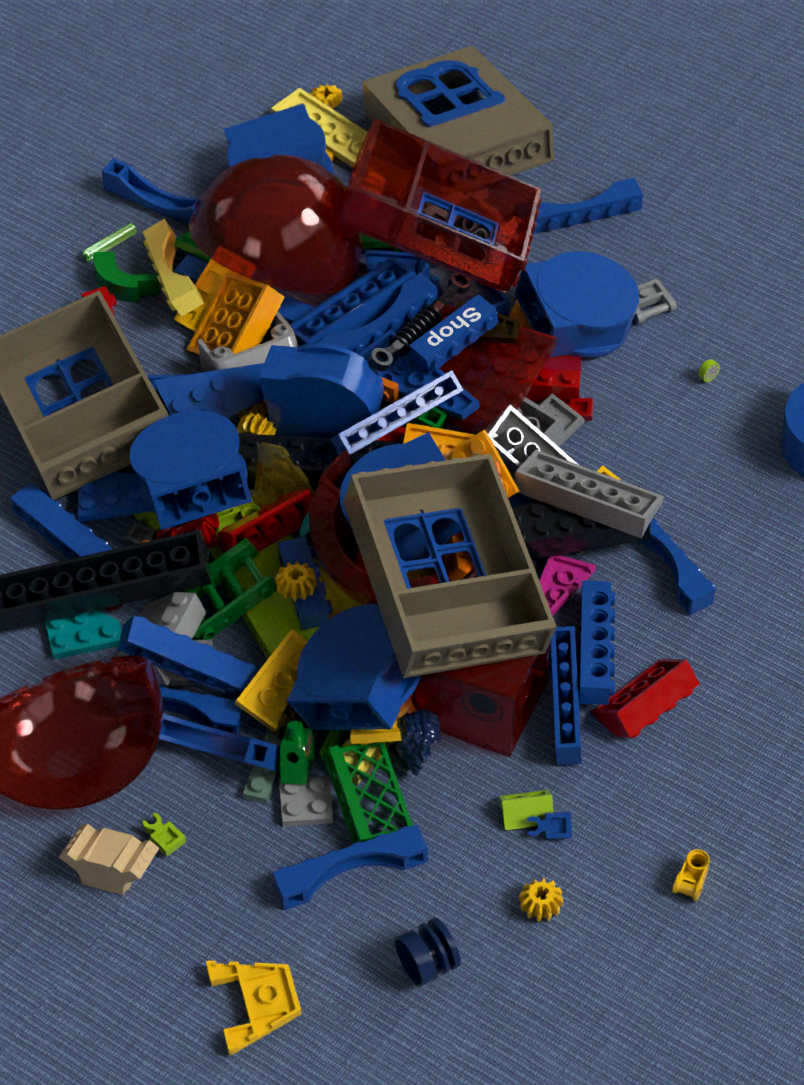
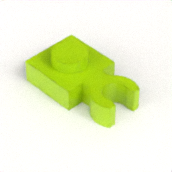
[142,813,186,857]

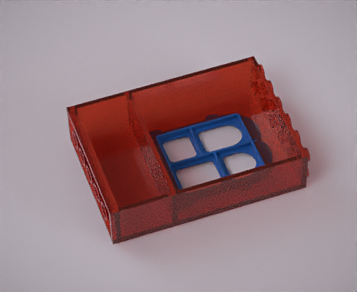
[335,118,542,294]

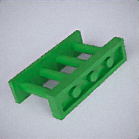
[170,538,277,640]

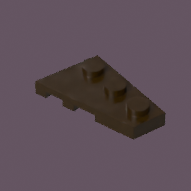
[455,300,520,344]

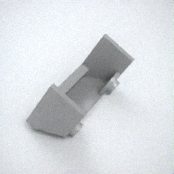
[197,311,299,372]

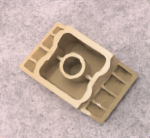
[59,823,159,895]

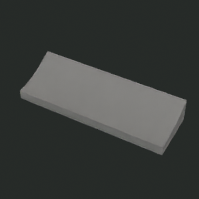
[514,450,664,539]

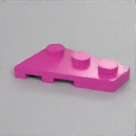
[539,555,596,616]

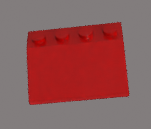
[490,348,581,404]

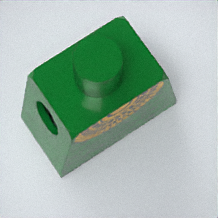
[280,721,315,785]

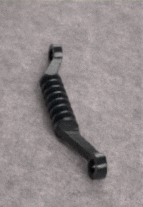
[368,272,472,371]

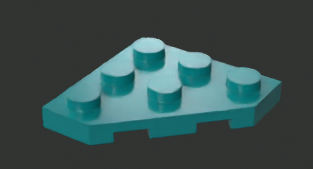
[45,610,122,660]

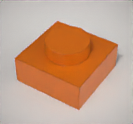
[381,377,399,404]

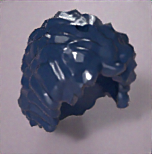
[395,709,441,776]

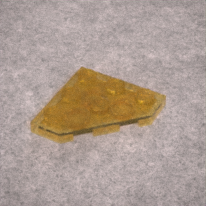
[253,442,321,508]

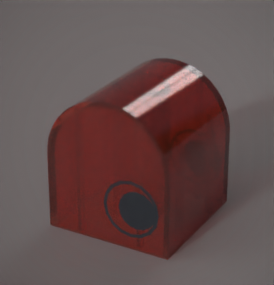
[411,646,549,758]

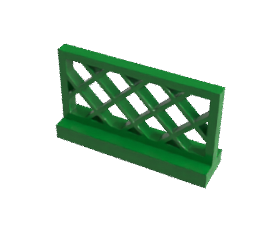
[324,742,413,844]

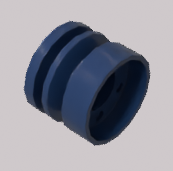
[394,917,461,987]

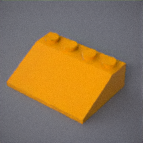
[186,273,285,356]

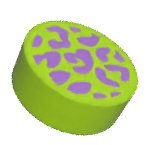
[698,359,720,382]

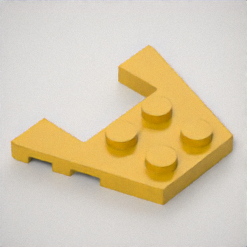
[206,960,301,1055]

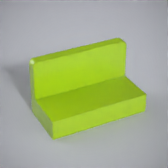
[499,790,554,830]

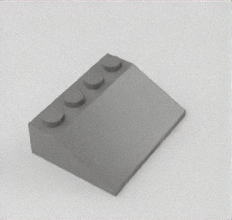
[105,592,206,686]

